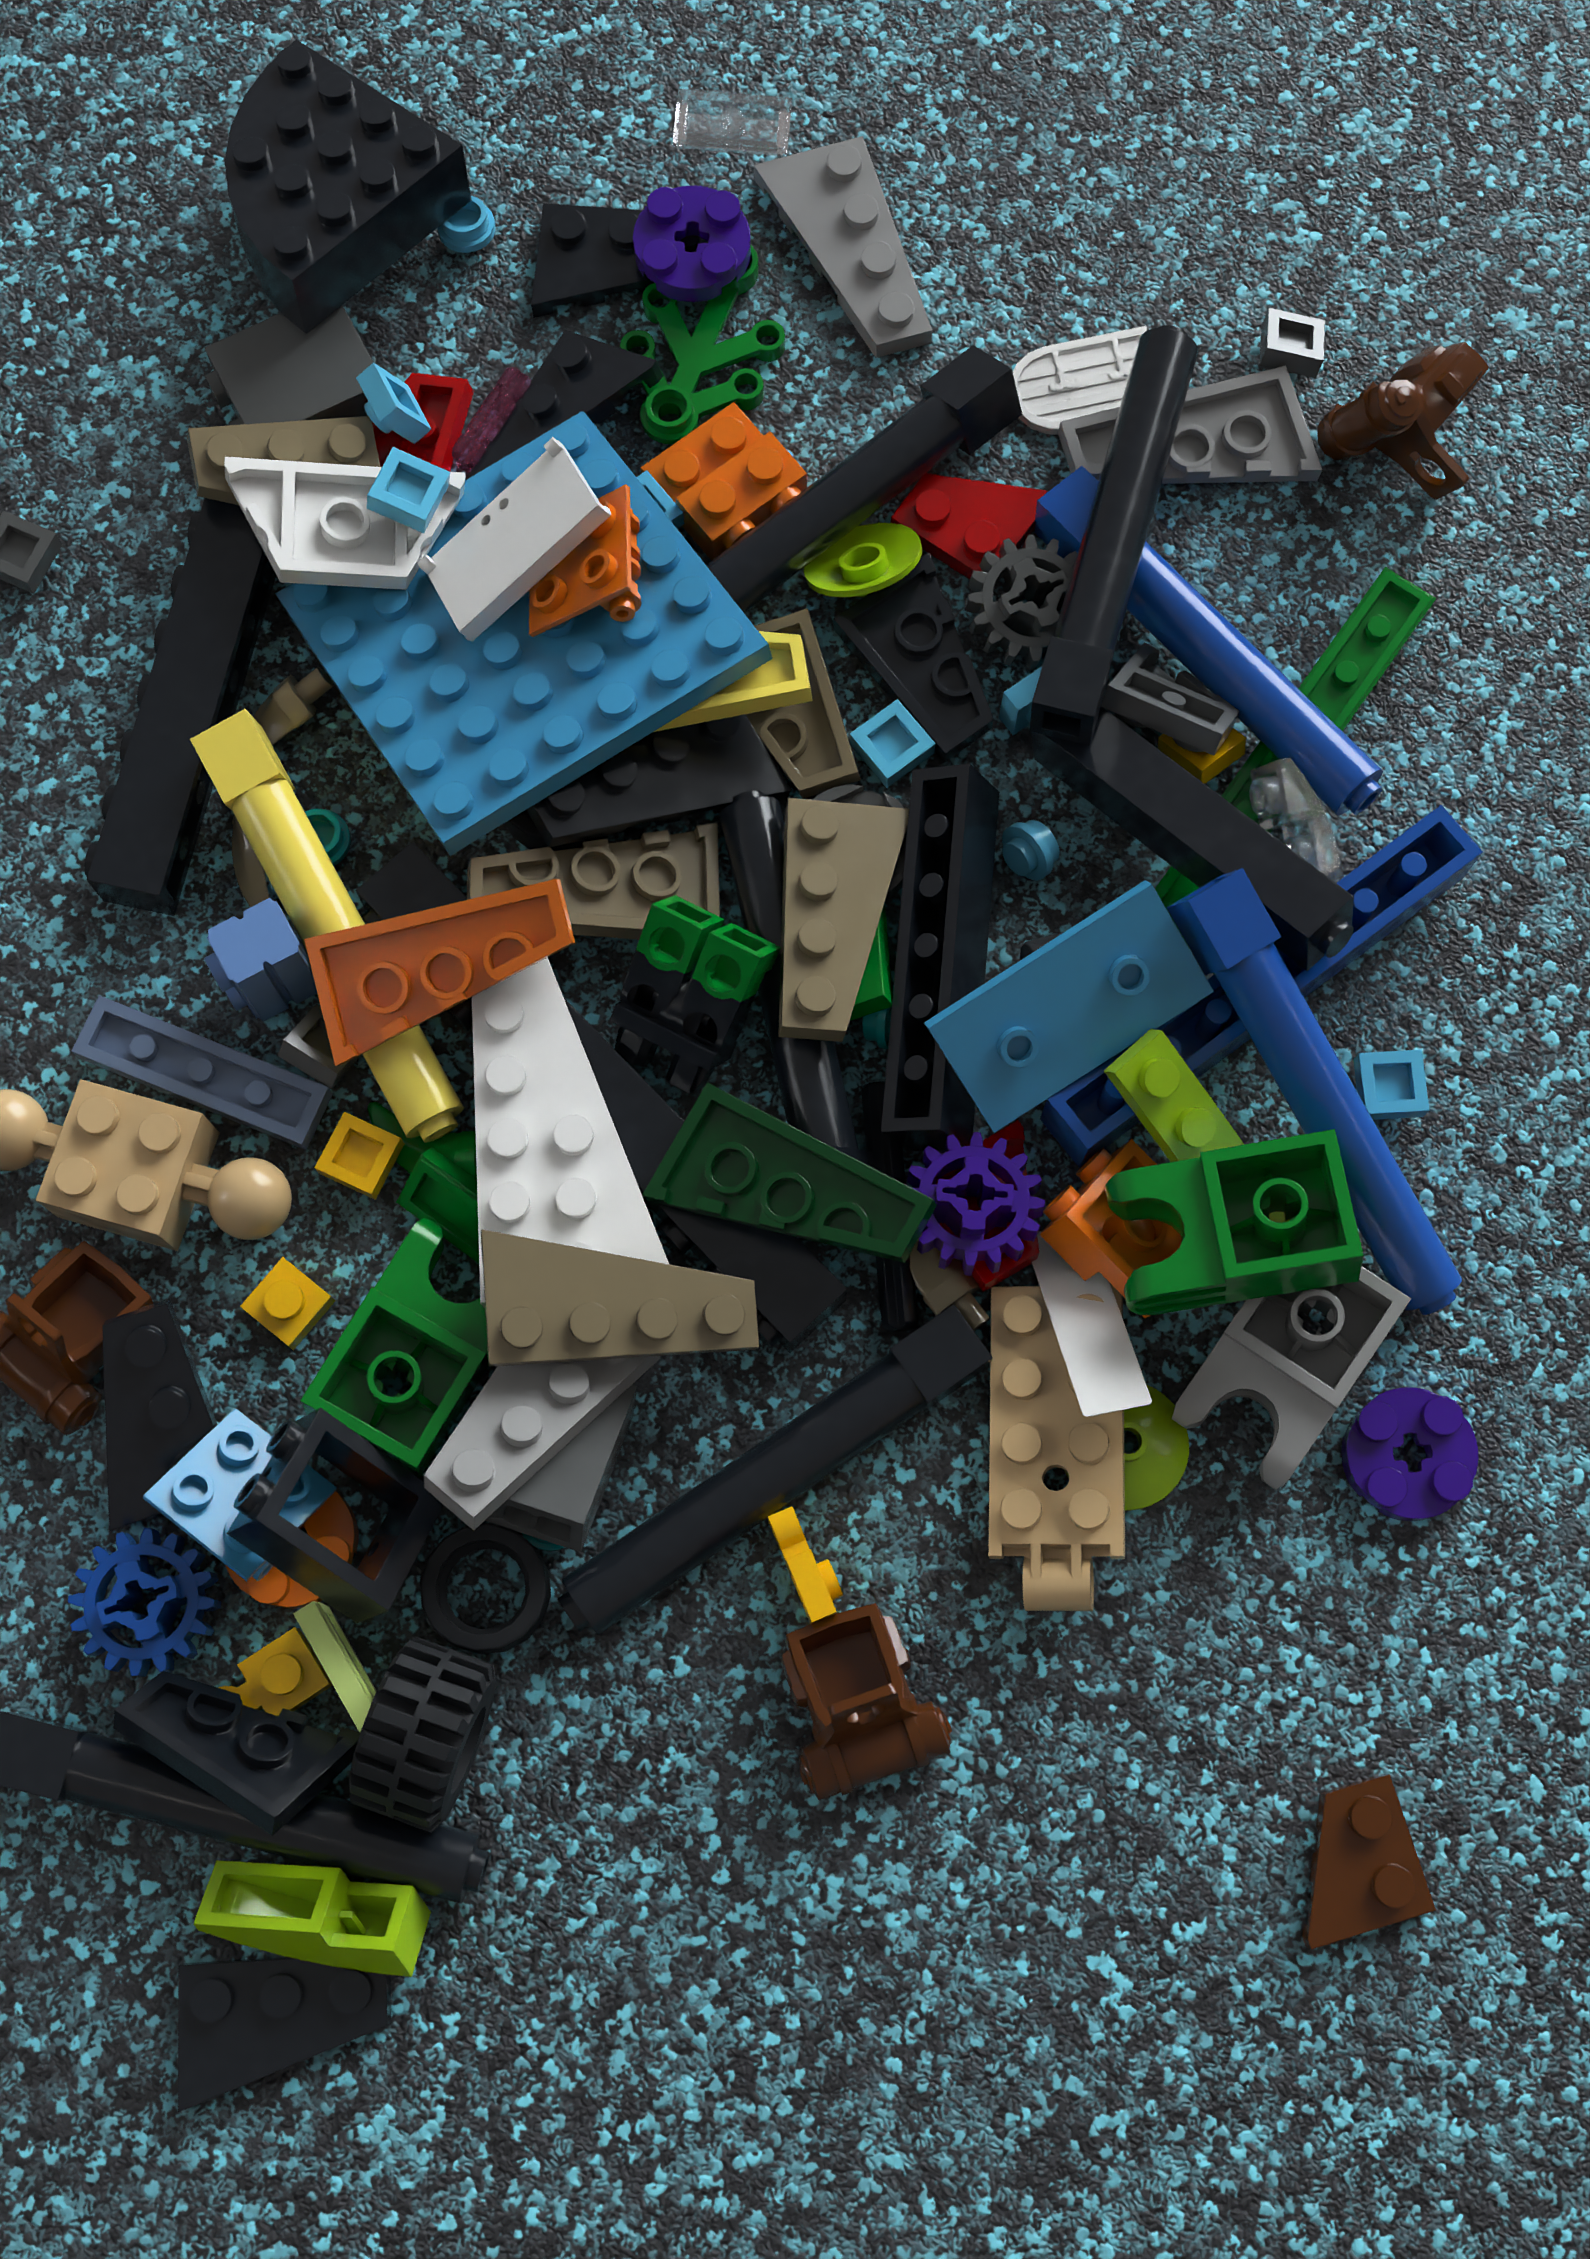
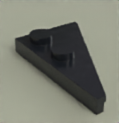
[465,330,663,480]

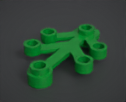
[620,246,785,444]

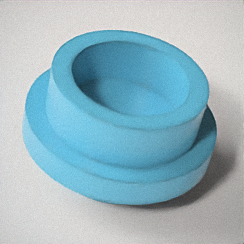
[437,196,496,253]
[1002,820,1060,881]

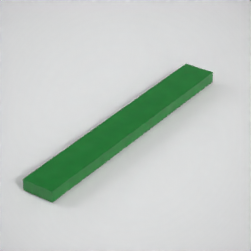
[1155,567,1436,949]

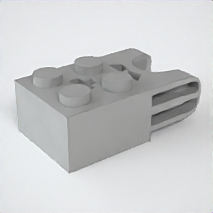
[1172,1267,1411,1490]

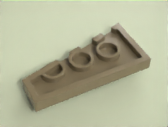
[778,798,909,1042]
[467,823,720,940]
[481,1229,759,1367]

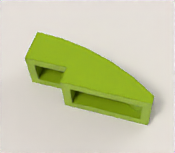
[193,1860,431,1977]

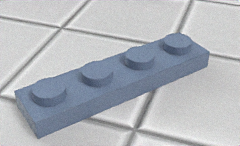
[71,995,333,1150]

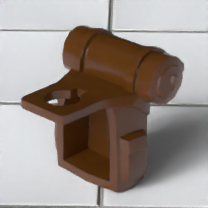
[1317,342,1489,499]
[0,1241,153,1436]
[781,1603,952,1800]

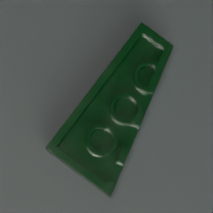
[642,1083,937,1263]

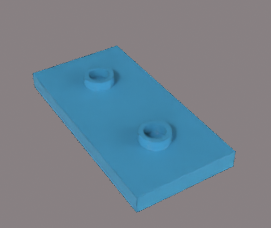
[924,880,1214,1133]

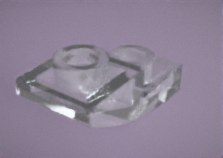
[1249,758,1344,880]

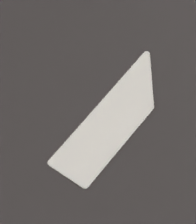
[1032,1231,1152,1417]

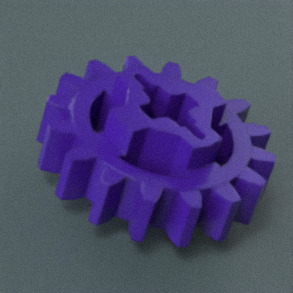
[907,1132,1045,1276]

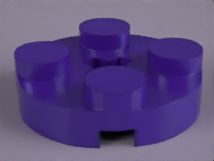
[633,186,751,302]
[1341,1387,1478,1521]

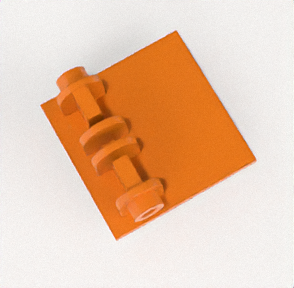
[529,484,641,637]

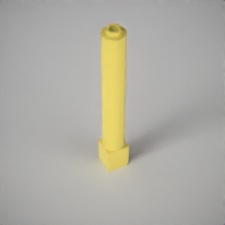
[190,709,464,1143]

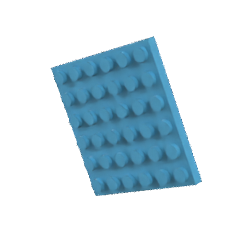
[275,411,772,856]

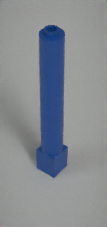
[1034,466,1383,816]
[1167,868,1462,1315]

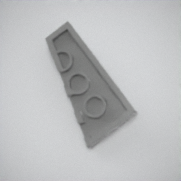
[753,136,932,358]
[1058,366,1322,484]
[424,1356,660,1530]

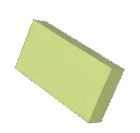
[293,1601,377,1732]

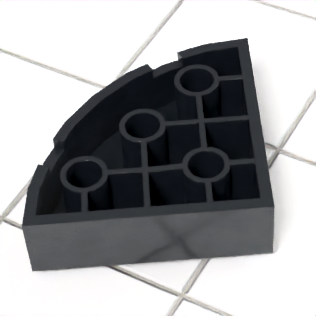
[225,39,472,334]

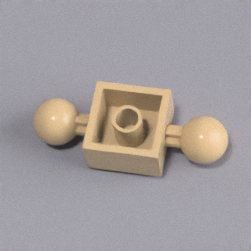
[0,1079,292,1251]

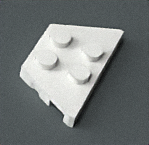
[224,457,465,590]

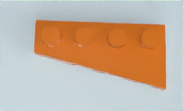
[304,879,575,1066]

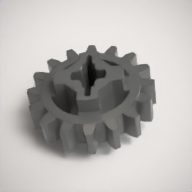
[964,535,1078,670]

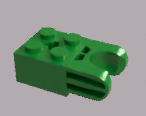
[1105,1129,1364,1315]
[300,1218,488,1479]

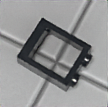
[227,1407,444,1623]

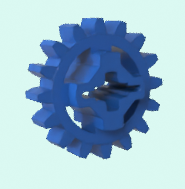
[68,1528,221,1677]

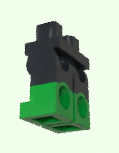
[609,895,781,1093]

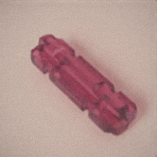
[452,367,532,474]

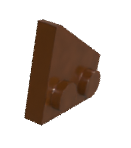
[1302,1774,1436,1949]

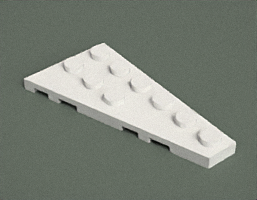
[472,958,669,1308]

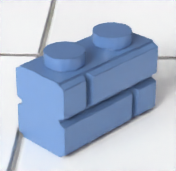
[204,898,317,1022]

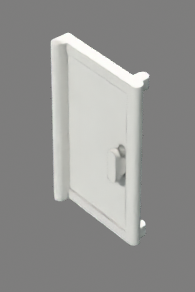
[417,437,611,642]

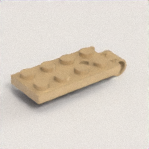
[988,1285,1125,1611]

